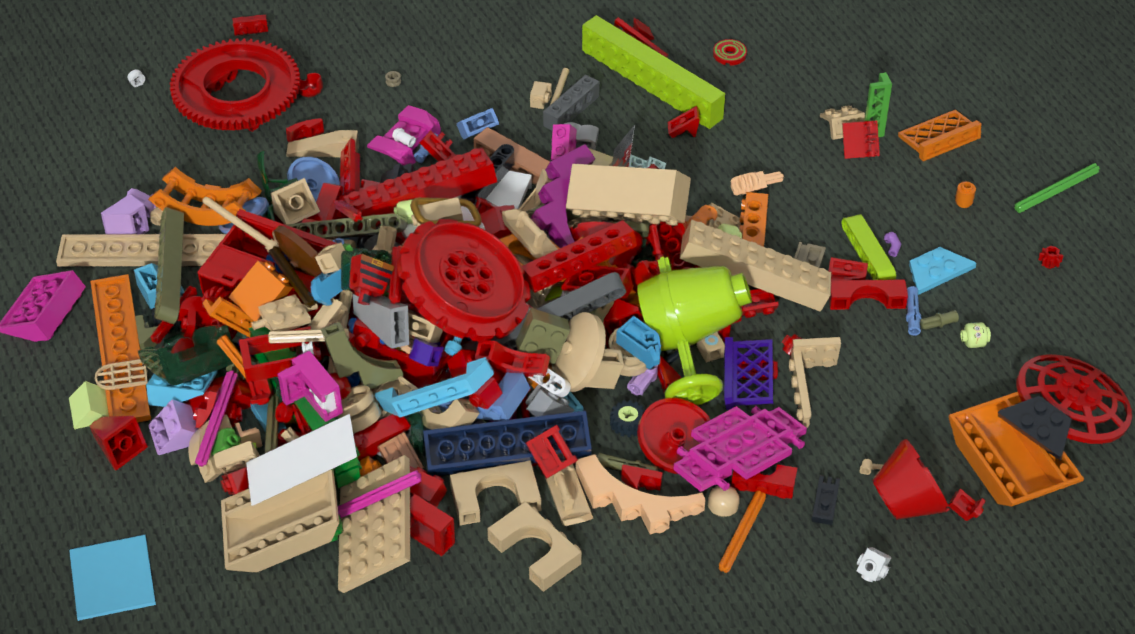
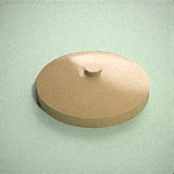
[552,312,606,392]

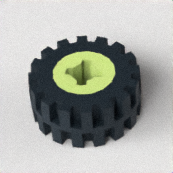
[610,400,645,437]

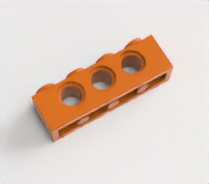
[739,192,768,247]

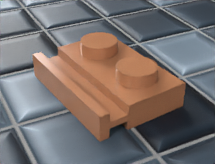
[377,432,424,468]

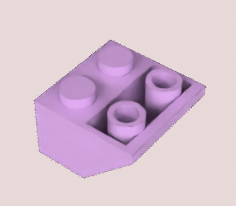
[101,194,149,234]
[148,399,199,455]

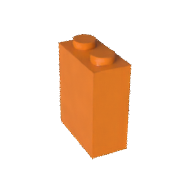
[229,261,293,321]

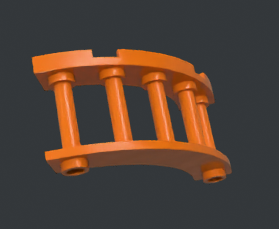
[148,167,262,226]

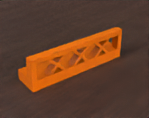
[203,297,254,338]

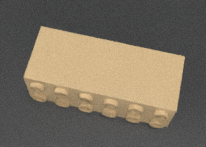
[566,164,691,226]

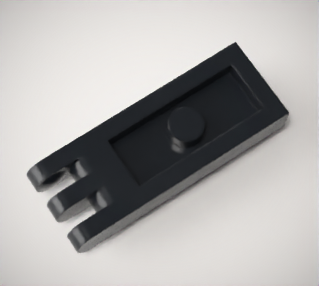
[812,475,840,525]

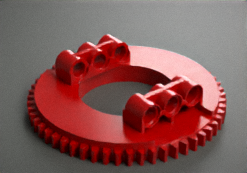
[170,38,301,132]

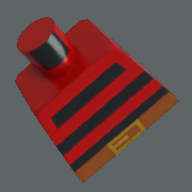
[349,254,394,305]

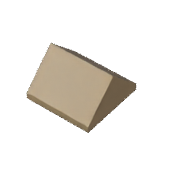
[271,178,320,225]

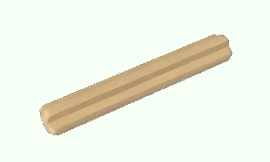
[268,328,349,343]

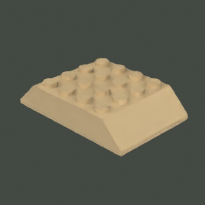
[221,469,339,572]

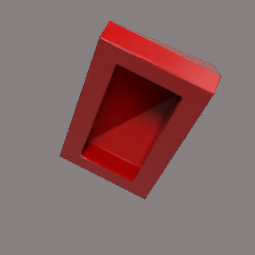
[658,356,681,394]

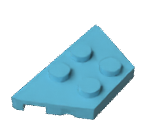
[909,247,976,295]

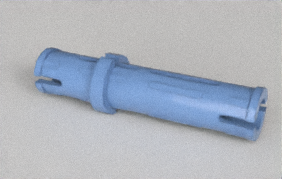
[906,286,921,336]

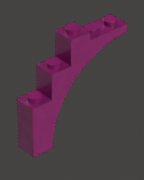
[531,144,596,248]

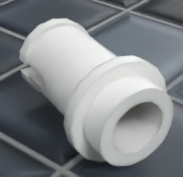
[392,128,416,147]

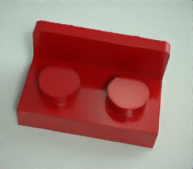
[232,14,268,36]

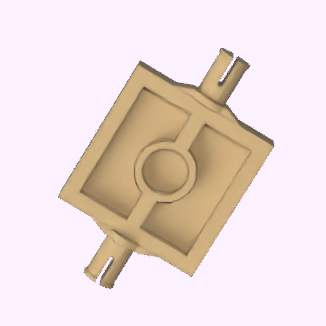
[251,295,318,331]

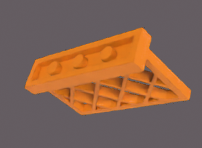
[898,110,981,161]

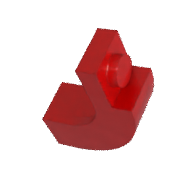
[474,340,550,377]

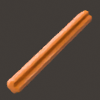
[719,491,766,573]

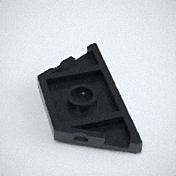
[998,396,1072,461]

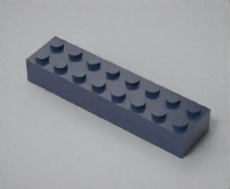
[423,411,592,476]

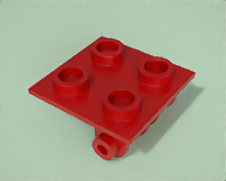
[842,121,880,159]

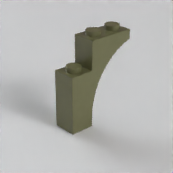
[321,322,403,389]

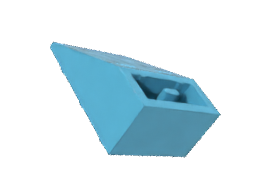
[146,364,217,407]

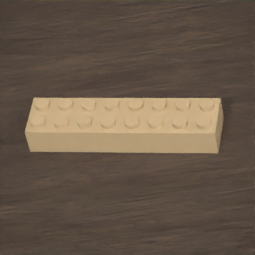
[680,220,831,312]

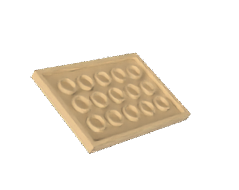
[338,455,410,593]

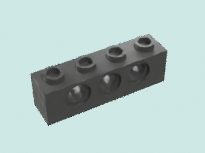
[543,75,600,131]

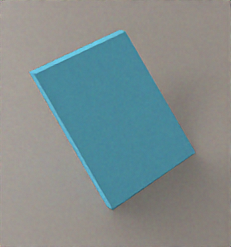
[69,535,156,621]

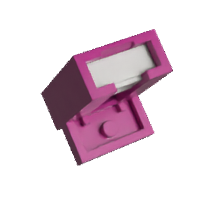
[278,351,343,422]

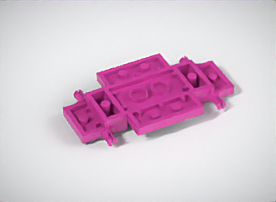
[674,406,807,492]

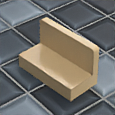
[307,298,349,330]

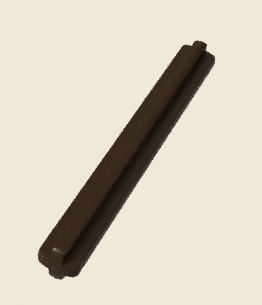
[269,246,316,308]

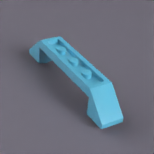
[374,357,494,417]

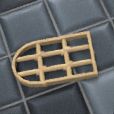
[95,359,148,390]

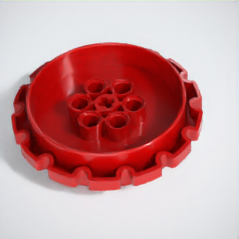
[397,219,530,342]

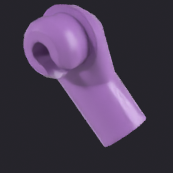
[884,232,901,257]

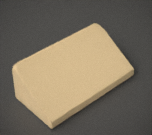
[214,441,260,474]

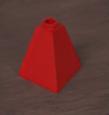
[89,416,148,471]

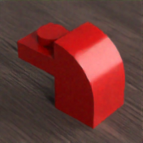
[177,296,210,338]

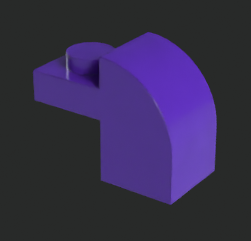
[409,337,444,366]

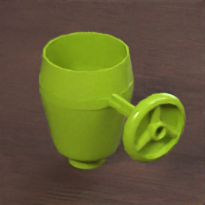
[637,257,752,405]

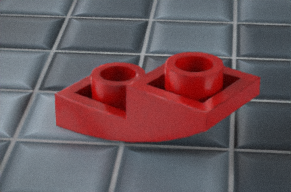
[193,385,221,428]

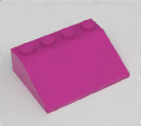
[0,270,86,342]

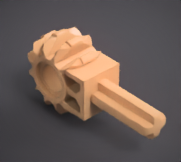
[731,171,784,195]

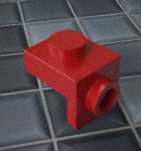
[248,378,274,405]
[948,489,986,521]

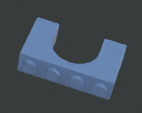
[438,372,530,421]

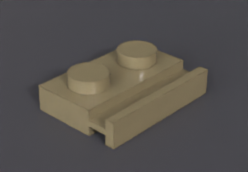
[794,242,826,268]

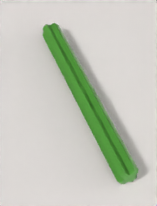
[1014,163,1100,213]

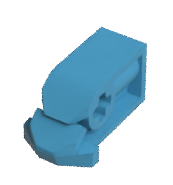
[310,262,351,306]
[616,316,661,369]

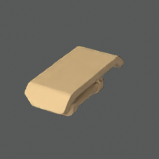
[502,208,558,258]
[545,460,593,526]

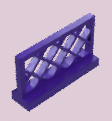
[724,337,773,410]

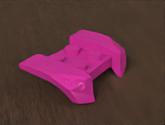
[367,105,441,166]

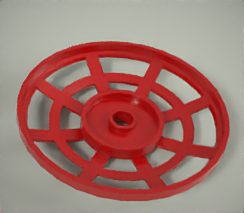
[1016,354,1132,444]

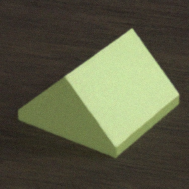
[69,381,109,429]

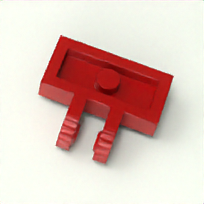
[419,130,455,161]

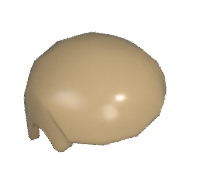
[708,486,740,516]

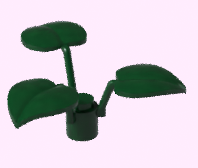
[257,150,298,221]

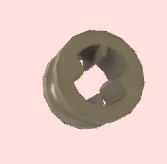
[385,71,401,87]

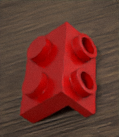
[742,289,779,318]

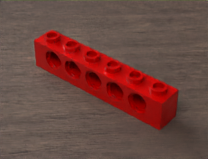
[522,220,637,293]

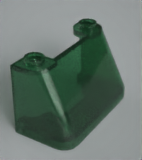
[137,325,233,386]

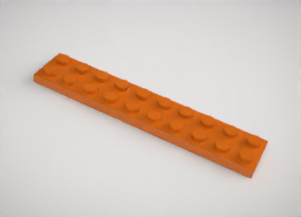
[91,274,151,422]

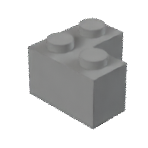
[525,384,574,417]

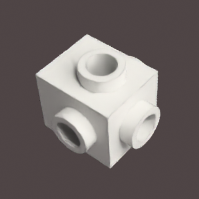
[857,547,891,582]

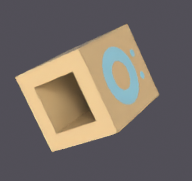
[697,332,725,362]

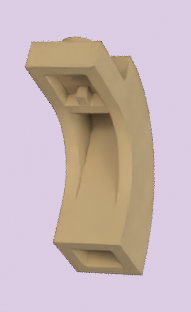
[420,398,480,430]
[188,415,232,483]

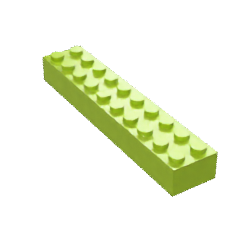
[582,15,725,129]

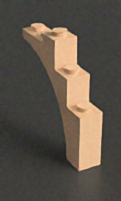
[576,454,705,534]

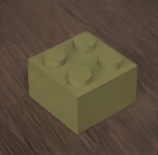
[516,308,570,364]

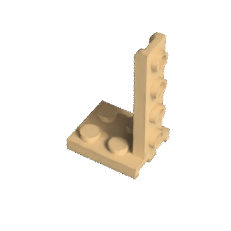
[789,337,841,428]

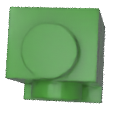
[211,428,240,456]

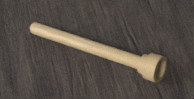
[203,197,280,253]

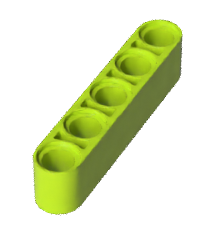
[842,214,896,280]

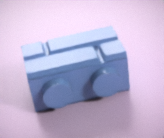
[456,108,499,139]

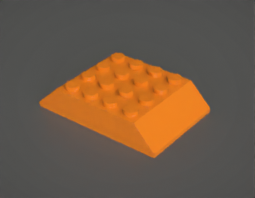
[949,392,1084,507]

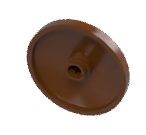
[272,226,322,277]

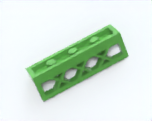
[864,72,892,137]

